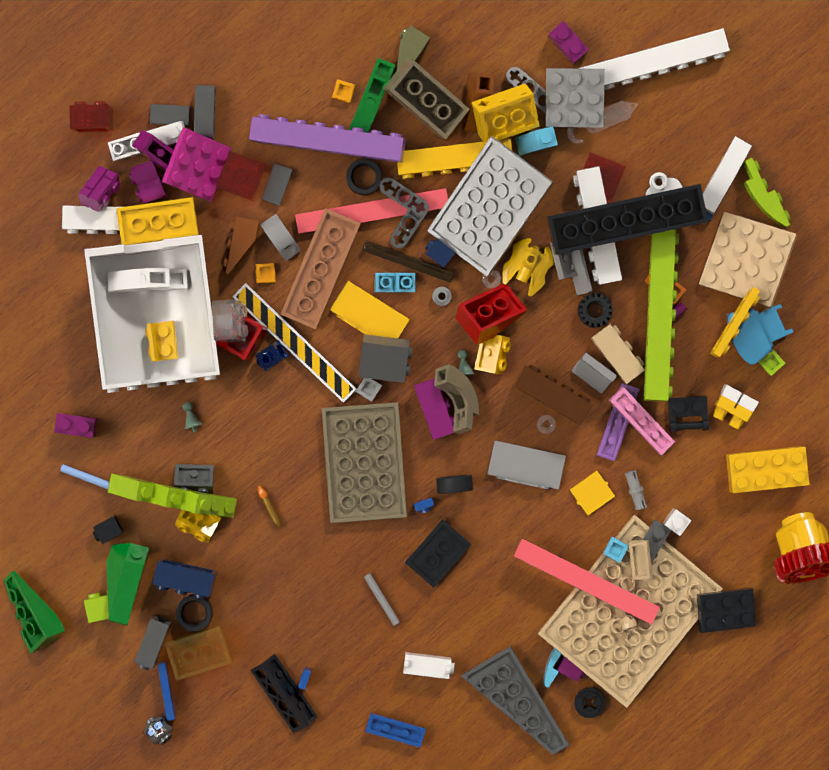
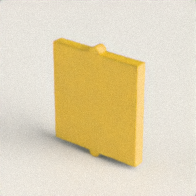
[570,471,615,515]

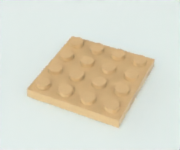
[699,212,798,308]

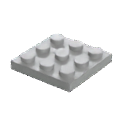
[546,68,605,128]

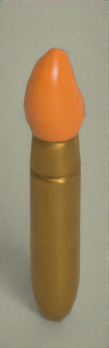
[257,486,281,528]

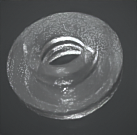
[482,270,501,288]
[537,415,556,434]

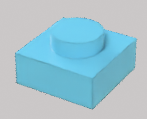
[602,537,629,563]

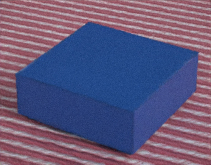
[298,667,312,690]

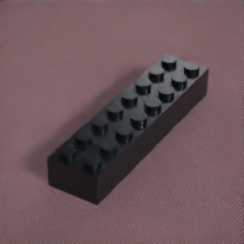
[546,184,708,255]

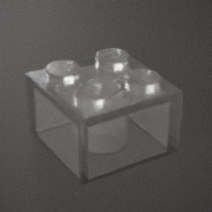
[212,300,248,343]

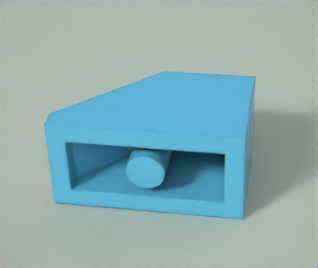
[515,126,558,156]

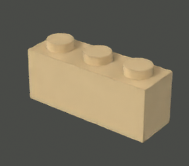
[591,324,645,384]

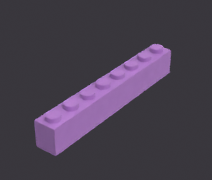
[249,114,406,163]

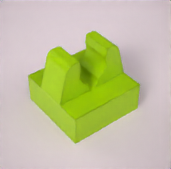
[758,349,785,376]

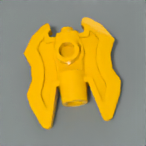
[502,238,554,296]

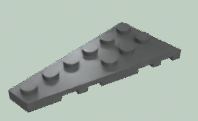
[461,646,569,755]

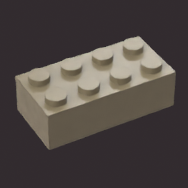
[383,59,470,139]

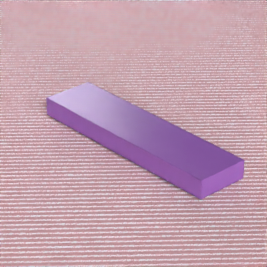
[596,383,640,461]

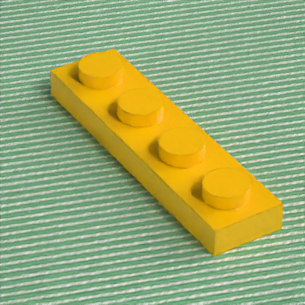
[710,287,760,358]

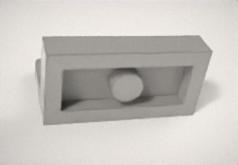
[572,353,617,393]

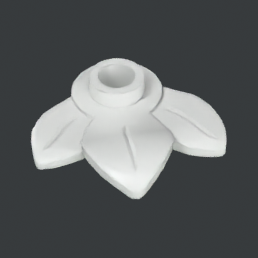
[646,172,682,195]

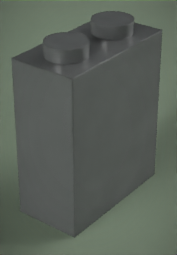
[359,334,413,383]
[134,615,173,670]

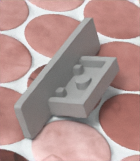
[550,242,592,295]

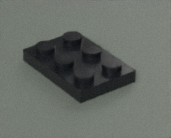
[405,519,471,588]
[697,588,755,633]

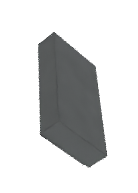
[150,104,190,126]
[262,163,293,206]

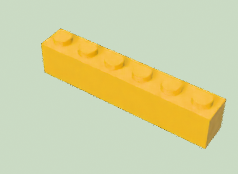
[397,138,512,179]

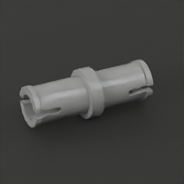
[624,470,647,510]

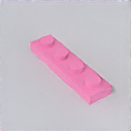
[609,387,675,455]

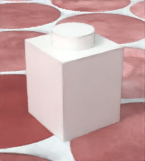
[662,508,691,536]

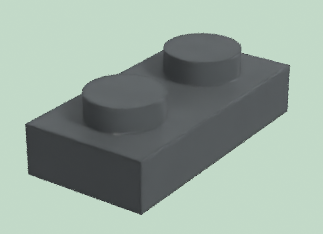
[641,520,671,563]

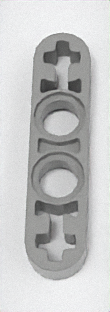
[506,67,546,115]

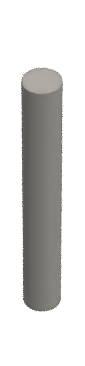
[364,573,400,626]

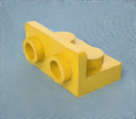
[145,321,179,362]
[474,335,511,375]
[175,510,221,543]

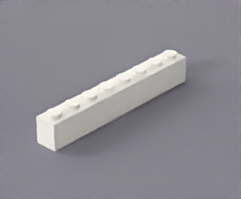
[582,28,730,90]

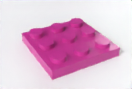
[162,127,232,202]

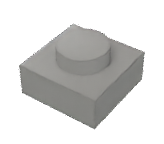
[356,378,382,402]

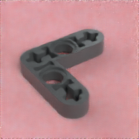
[380,178,429,248]

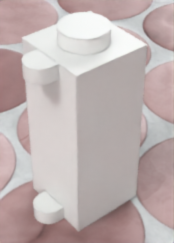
[403,652,455,679]

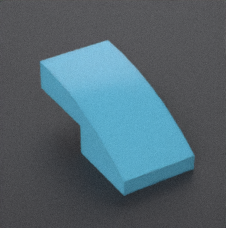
[544,648,561,688]

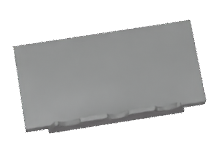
[487,440,566,489]

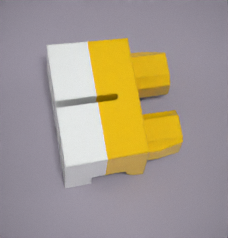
[713,385,759,429]

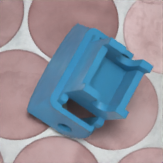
[727,304,793,365]

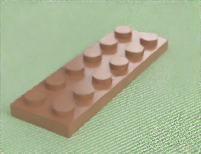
[280,208,361,329]

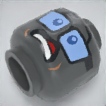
[144,716,173,745]

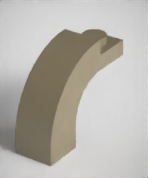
[434,364,479,434]

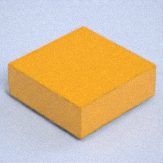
[332,79,356,104]
[255,263,276,283]

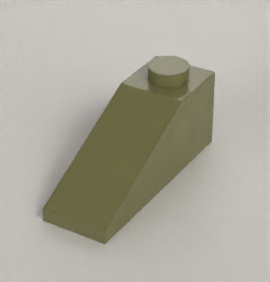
[397,26,430,70]

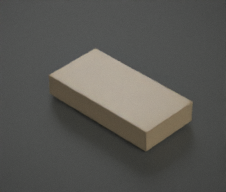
[628,540,653,580]

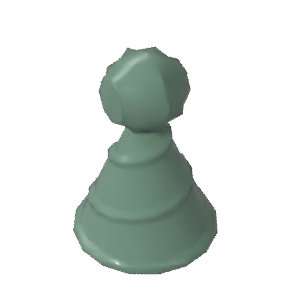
[458,349,475,377]
[183,402,202,432]

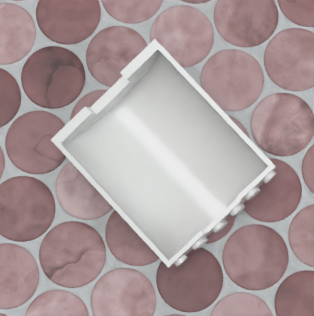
[84,235,220,393]

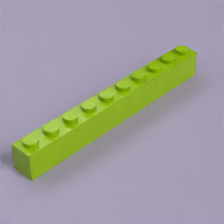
[644,229,679,402]

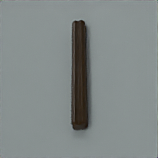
[363,240,454,283]

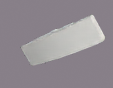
[703,136,752,214]

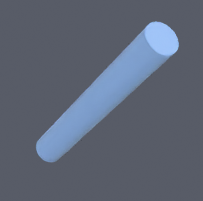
[60,464,110,489]

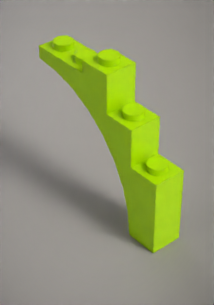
[108,473,237,517]

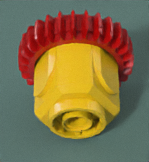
[774,512,829,584]

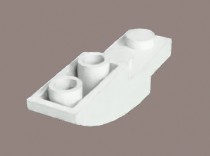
[108,121,185,161]
[107,268,188,292]

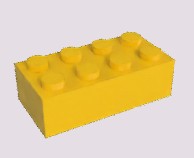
[726,446,810,493]

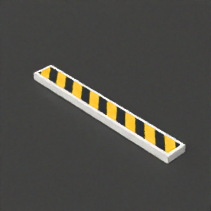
[233,283,356,403]

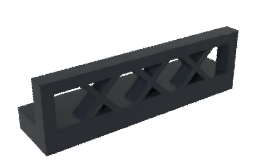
[250,654,318,733]

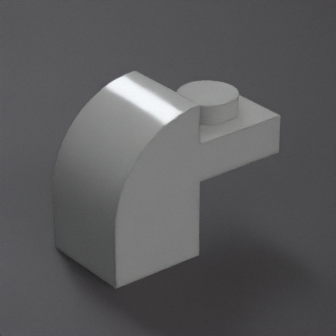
[260,214,301,261]

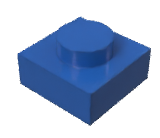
[414,497,434,513]

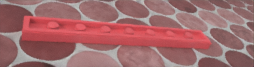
[295,188,448,234]
[513,539,660,625]

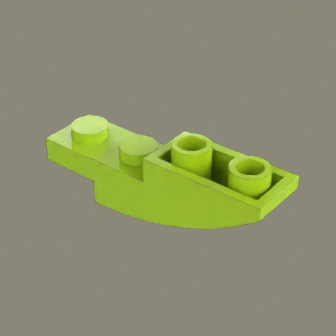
[743,158,791,228]

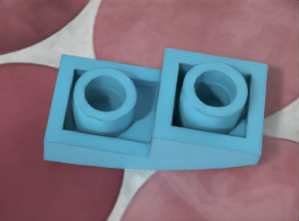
[374,273,415,292]

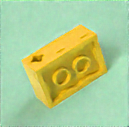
[472,84,539,144]

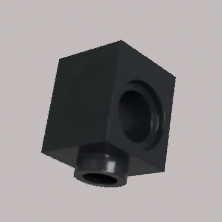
[92,515,124,544]

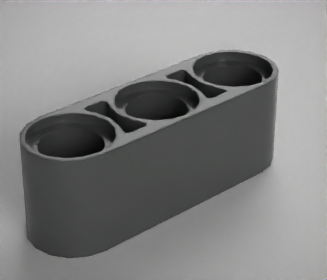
[194,85,216,140]

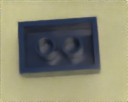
[153,558,217,599]

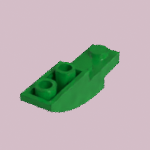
[348,58,395,133]

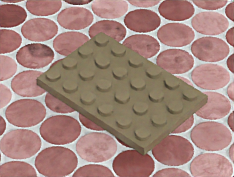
[322,402,407,523]

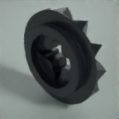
[574,687,605,718]

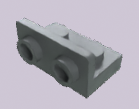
[174,464,214,494]

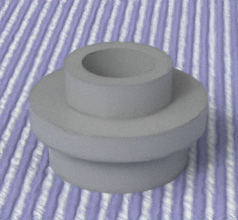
[432,287,451,306]

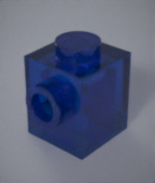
[255,340,289,371]

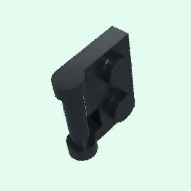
[668,396,709,433]

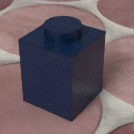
[425,239,455,268]

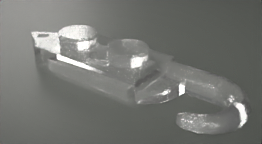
[567,100,638,144]

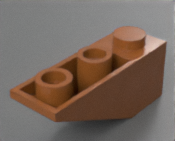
[463,72,495,133]
[223,217,260,275]

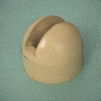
[621,616,637,631]

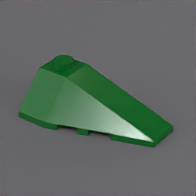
[106,543,149,626]
[4,571,65,654]

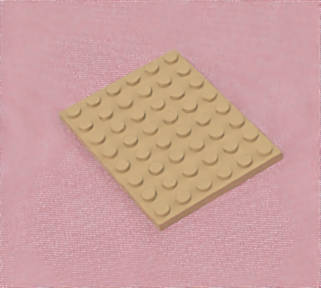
[537,515,723,708]

